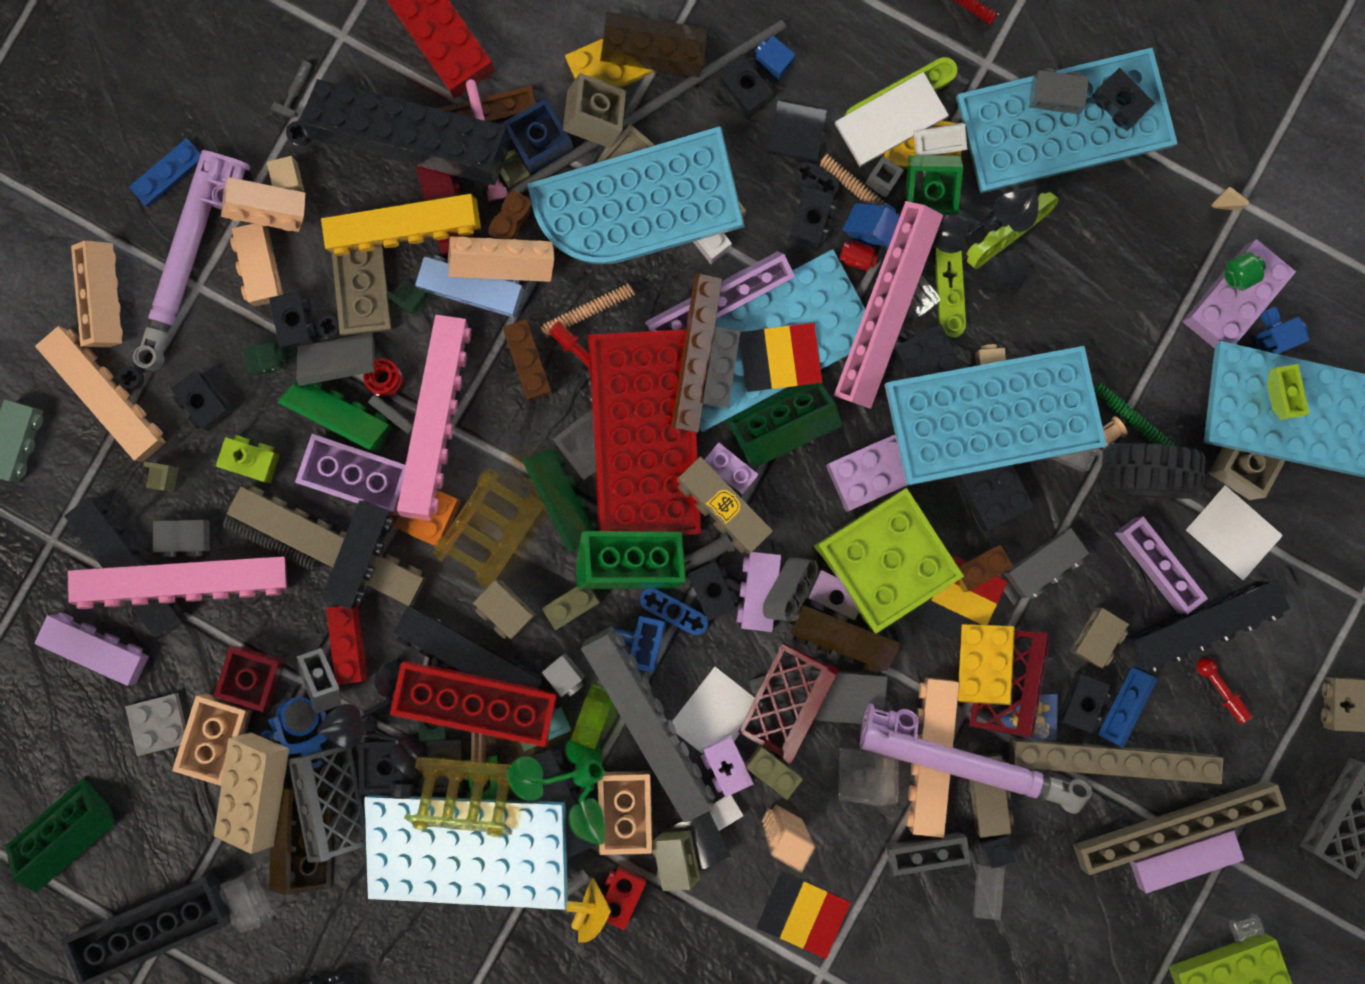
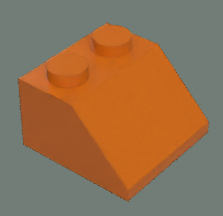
[394,490,461,547]

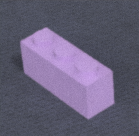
[737,552,781,632]

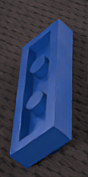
[129,138,201,208]
[1098,667,1158,748]

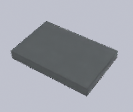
[296,332,375,386]
[807,668,887,724]

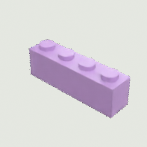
[1115,517,1208,614]
[34,612,149,686]
[1130,829,1244,893]

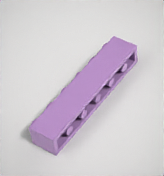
[644,251,795,331]

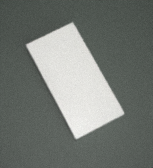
[835,72,949,167]

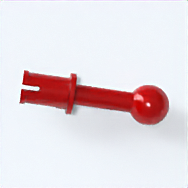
[548,321,590,375]
[1196,657,1253,725]

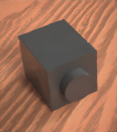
[865,156,904,198]

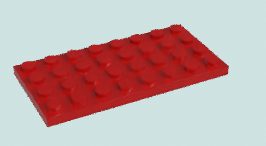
[588,329,701,535]

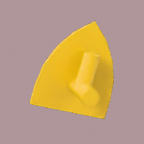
[566,878,611,943]

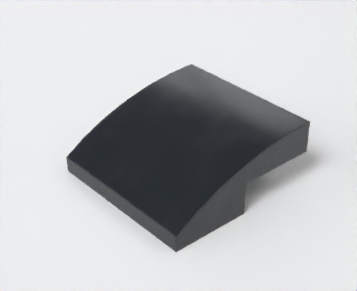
[767,101,827,163]
[662,811,731,871]

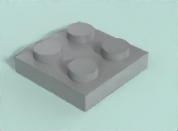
[125,693,186,756]

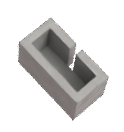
[542,653,585,697]

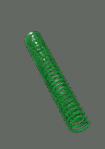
[1094,382,1177,447]

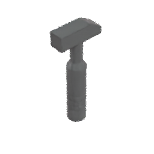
[271,60,312,118]

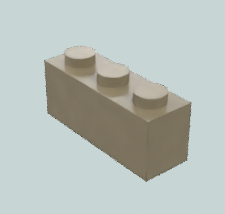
[969,753,1014,837]

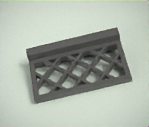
[288,747,366,862]
[1299,758,1365,880]

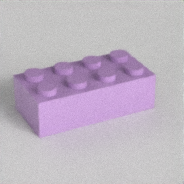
[1182,239,1296,348]
[295,434,406,516]
[826,435,906,512]

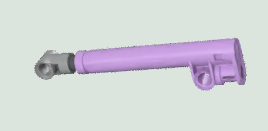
[133,150,251,371]
[860,703,1092,813]

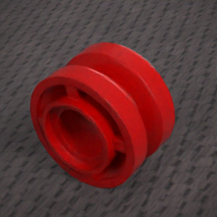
[363,359,403,398]

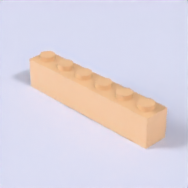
[35,326,166,462]
[906,677,959,838]
[762,804,815,871]

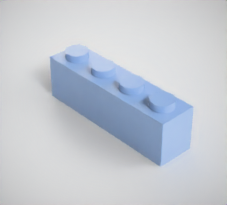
[415,255,524,318]

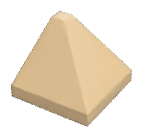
[1211,187,1249,211]

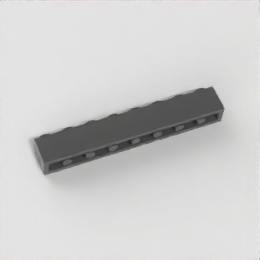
[581,626,714,823]

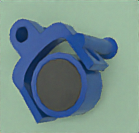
[260,697,328,768]

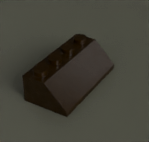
[600,12,706,77]
[789,605,901,673]
[269,784,333,895]

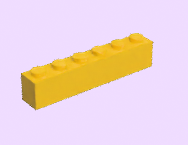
[321,194,481,256]

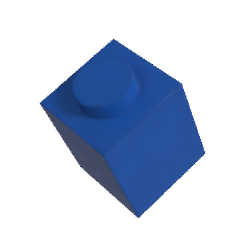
[755,36,796,81]

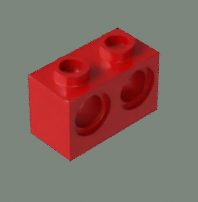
[602,865,647,930]

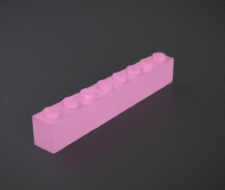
[834,201,943,409]
[397,315,471,521]
[68,557,288,609]

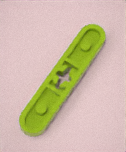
[845,57,957,116]
[967,192,1059,269]
[934,245,966,338]

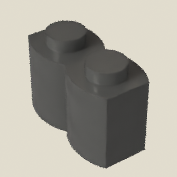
[153,520,210,557]

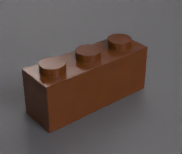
[502,319,553,403]

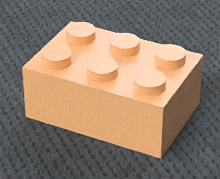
[172,693,254,786]
[598,771,652,855]

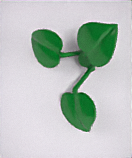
[506,732,605,845]

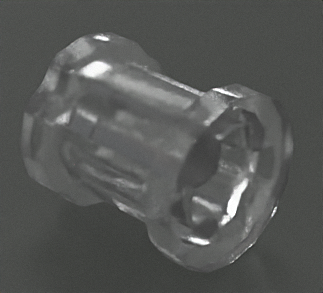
[1229,913,1264,944]

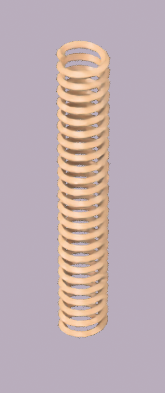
[820,154,899,216]
[541,283,635,337]

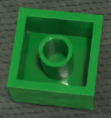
[905,155,963,215]

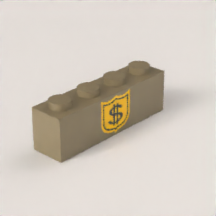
[676,456,773,554]

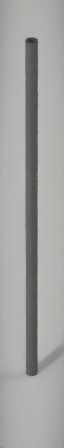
[507,20,786,195]

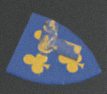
[1000,694,1057,741]

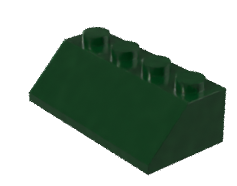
[726,383,843,469]
[522,448,599,553]
[5,778,115,893]

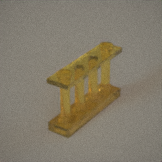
[433,468,545,589]
[404,757,513,838]

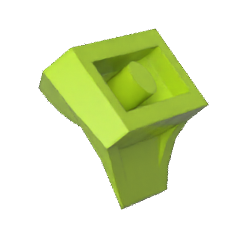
[1267,364,1310,420]

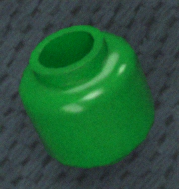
[1224,252,1266,291]

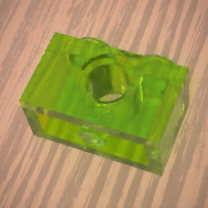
[571,684,612,749]

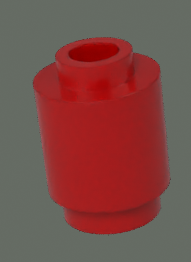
[839,240,878,271]

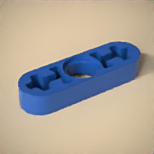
[640,589,708,635]

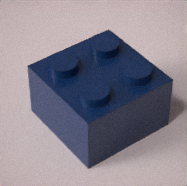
[502,98,574,174]

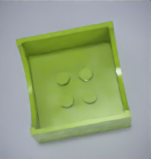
[814,488,964,633]

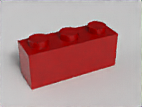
[326,605,368,685]

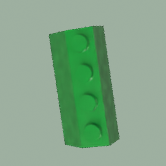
[278,380,393,454]
[576,531,685,589]

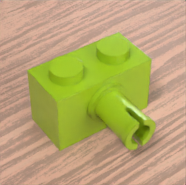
[216,435,280,483]

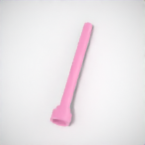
[466,79,508,202]

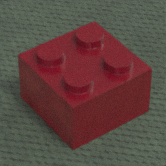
[213,645,286,712]

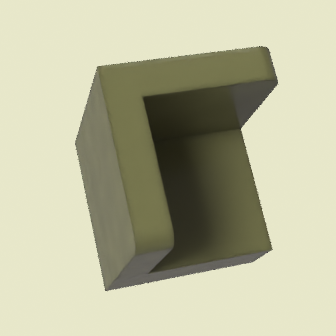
[500,148,531,189]
[143,461,179,492]

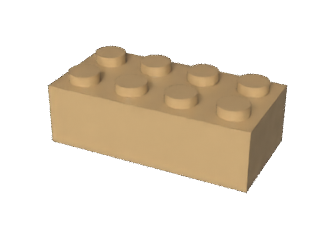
[214,732,289,854]

